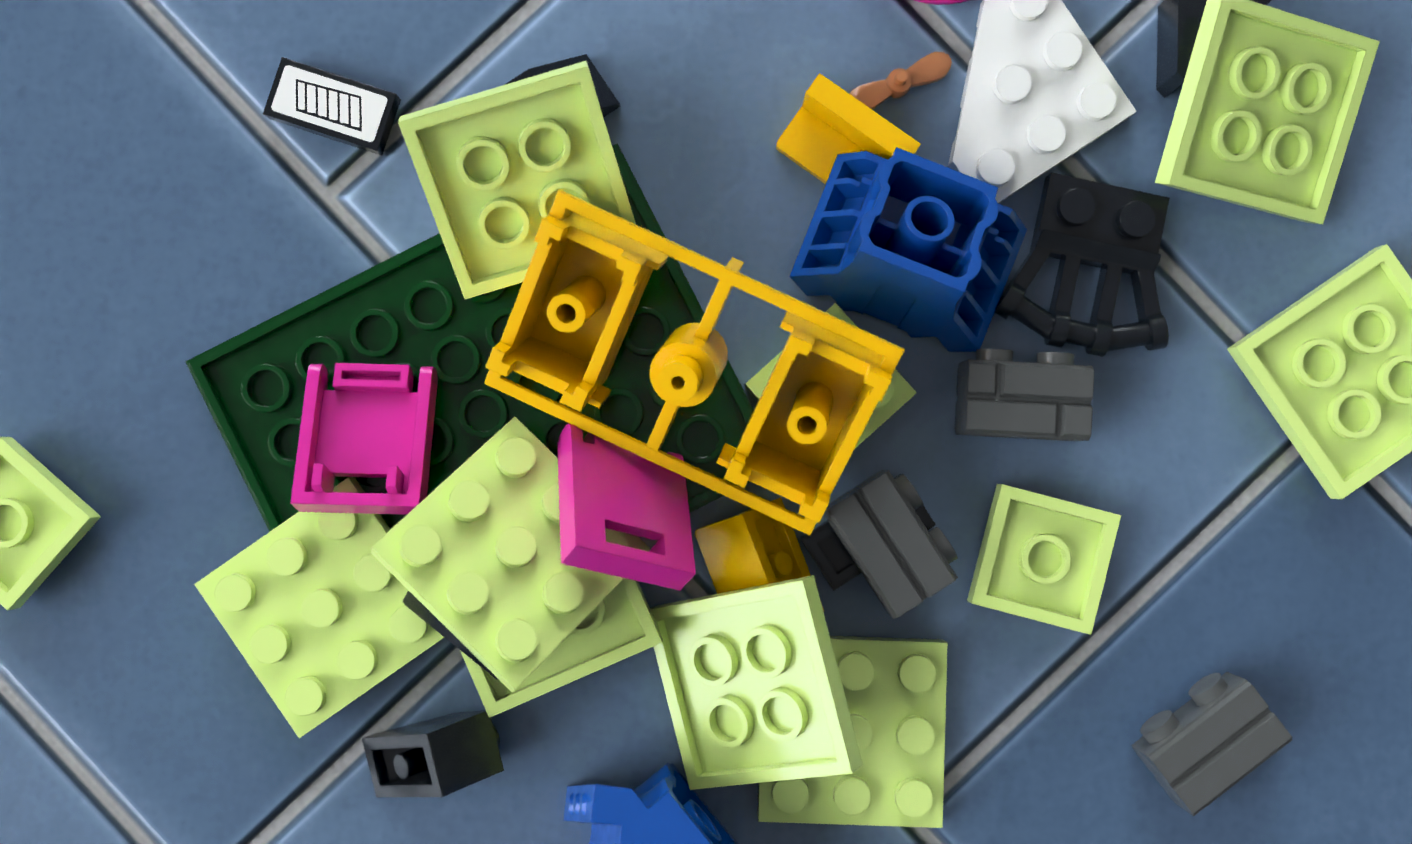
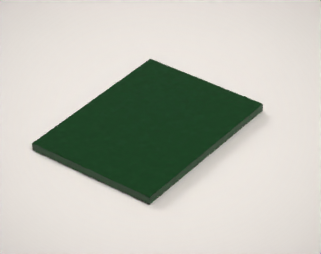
[185,143,754,538]

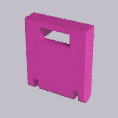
[290,363,438,515]
[557,424,696,591]

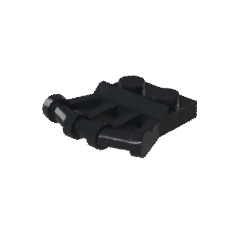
[995,172,1170,357]

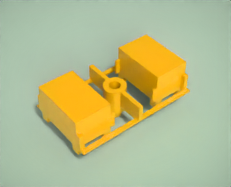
[484,189,904,536]

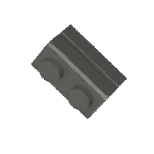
[955,349,1094,441]
[824,470,958,619]
[1131,672,1293,816]

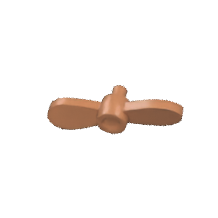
[849,51,952,109]

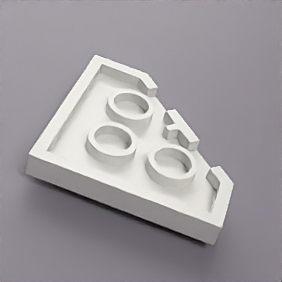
[948,0,1137,203]

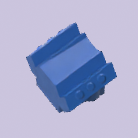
[789,147,1027,352]
[563,763,738,844]

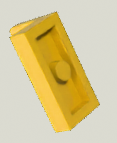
[776,73,921,184]
[695,497,824,612]

